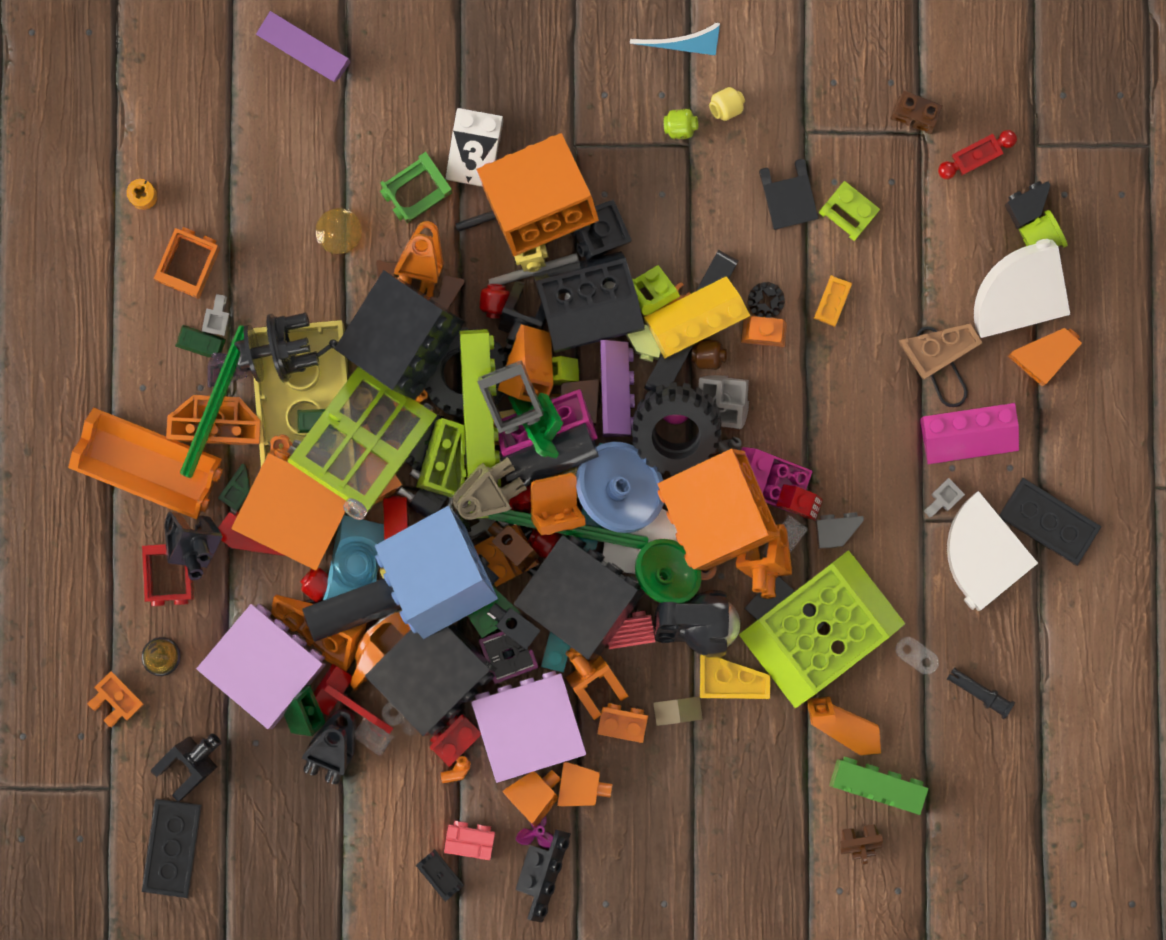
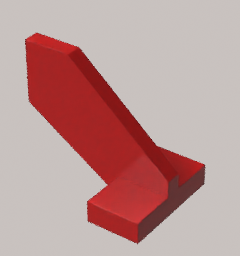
[314,664,393,734]

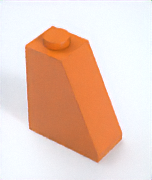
[1008,328,1082,387]

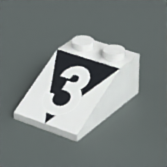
[446,108,503,187]

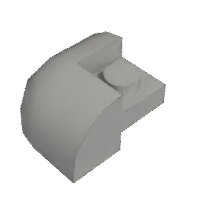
[699,375,749,429]

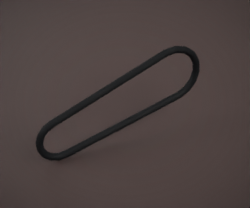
[917,326,968,407]

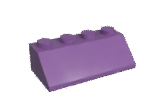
[600,340,635,437]

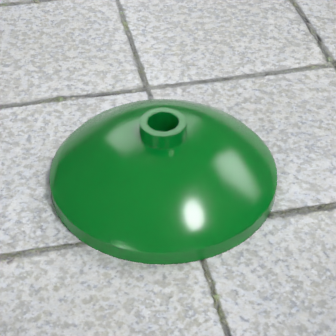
[635,539,701,604]

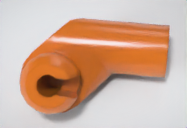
[440,756,471,783]

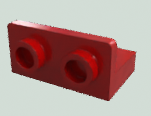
[429,714,481,767]

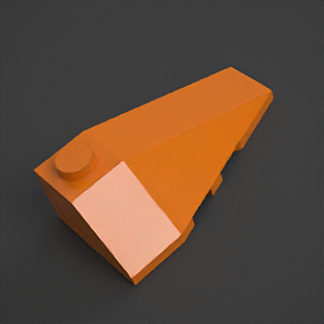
[271,594,367,671]

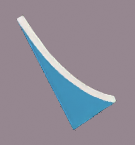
[630,23,720,56]

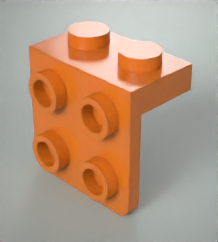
[531,473,585,535]

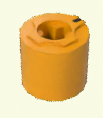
[127,179,157,210]

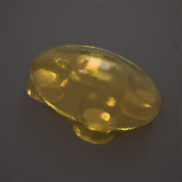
[316,208,362,254]

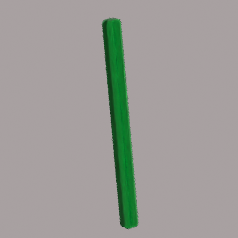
[180,325,244,478]
[488,509,649,549]

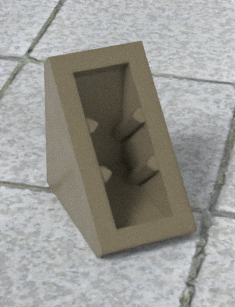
[654,697,703,726]

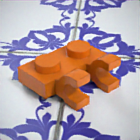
[87,671,144,728]

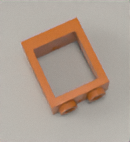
[154,227,220,299]

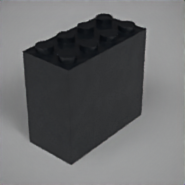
[334,270,465,400]
[514,535,645,660]
[365,623,497,736]

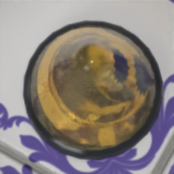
[141,637,181,676]

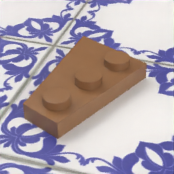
[899,324,982,380]

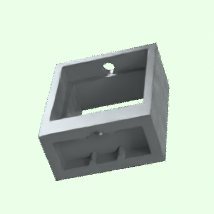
[477,360,543,434]

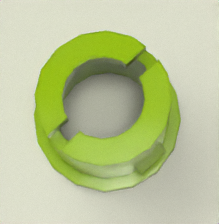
[1019,210,1068,248]

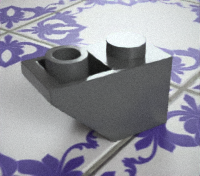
[815,512,864,549]

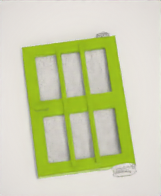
[288,366,437,520]

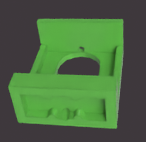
[380,152,453,224]

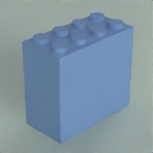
[375,506,498,639]

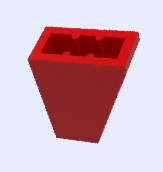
[383,496,409,540]

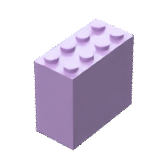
[196,604,326,729]
[472,671,586,783]

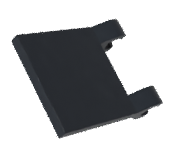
[759,159,819,230]

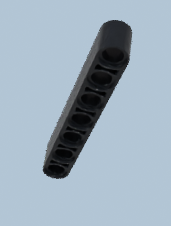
[644,250,739,393]

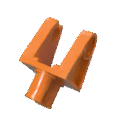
[394,221,444,297]
[736,524,792,599]
[565,647,629,720]

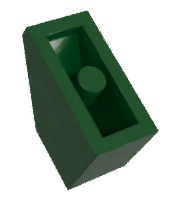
[284,685,326,736]

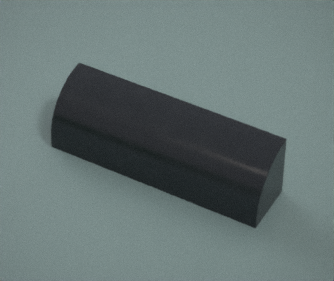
[500,423,599,487]
[302,579,402,642]

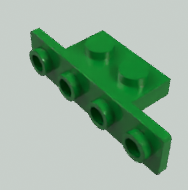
[508,392,563,458]

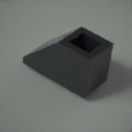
[1005,181,1050,229]

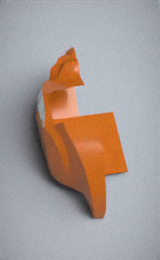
[350,611,411,691]

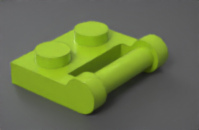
[819,181,880,241]
[632,265,680,315]

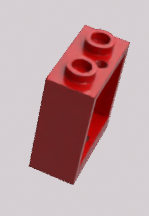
[142,544,194,606]

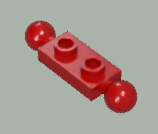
[938,130,1017,180]

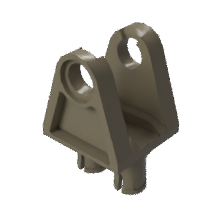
[453,457,527,520]

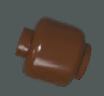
[692,339,727,370]

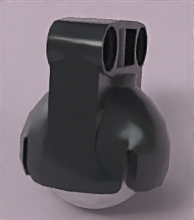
[655,590,740,658]

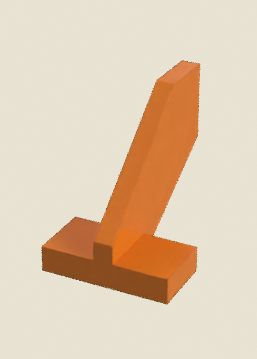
[807,697,881,756]

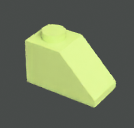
[626,325,661,362]

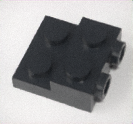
[570,199,632,261]

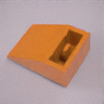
[498,324,553,402]

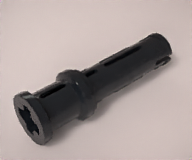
[946,667,1015,719]

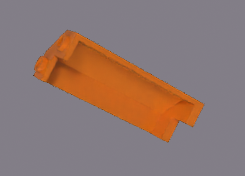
[68,407,223,519]

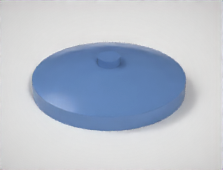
[576,442,664,533]

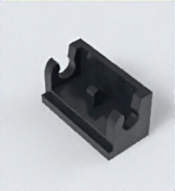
[416,849,464,902]

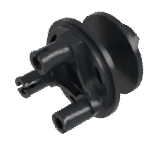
[234,312,319,383]

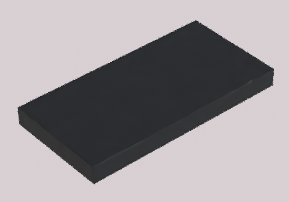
[999,478,1102,566]
[141,799,202,898]

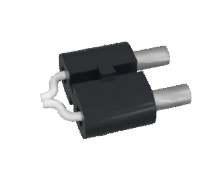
[397,469,454,518]

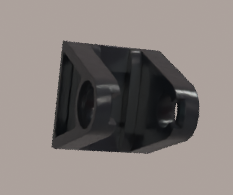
[498,281,546,354]
[164,512,223,580]
[302,709,355,785]
[150,733,222,802]

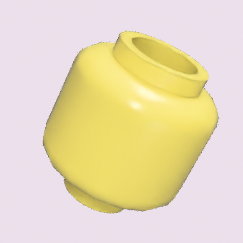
[709,87,745,121]

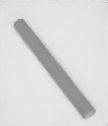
[488,253,579,285]

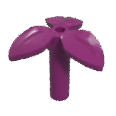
[516,816,553,849]

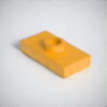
[814,275,852,327]

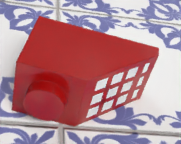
[776,484,823,521]

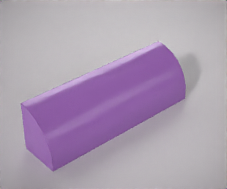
[256,11,350,82]

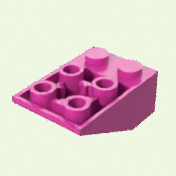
[741,447,812,514]

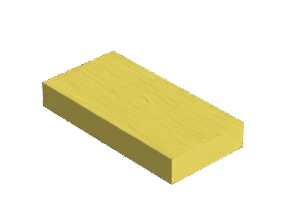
[253,320,360,507]

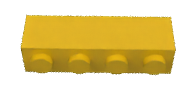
[644,276,750,359]

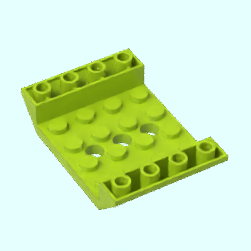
[738,550,905,708]

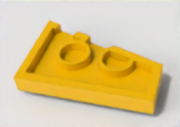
[700,655,770,699]

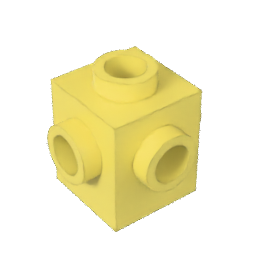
[514,244,548,272]

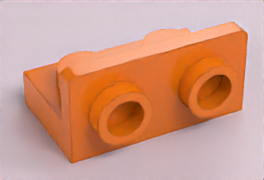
[597,703,648,743]

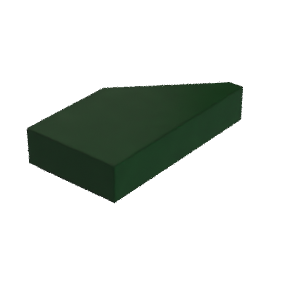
[218,463,250,511]

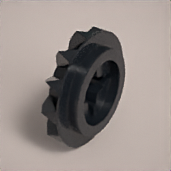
[748,282,785,318]

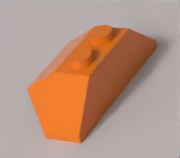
[166,395,261,445]

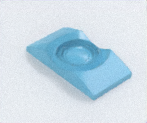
[323,515,384,601]

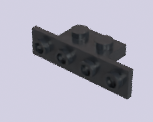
[515,829,571,923]

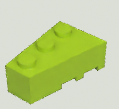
[416,418,466,499]

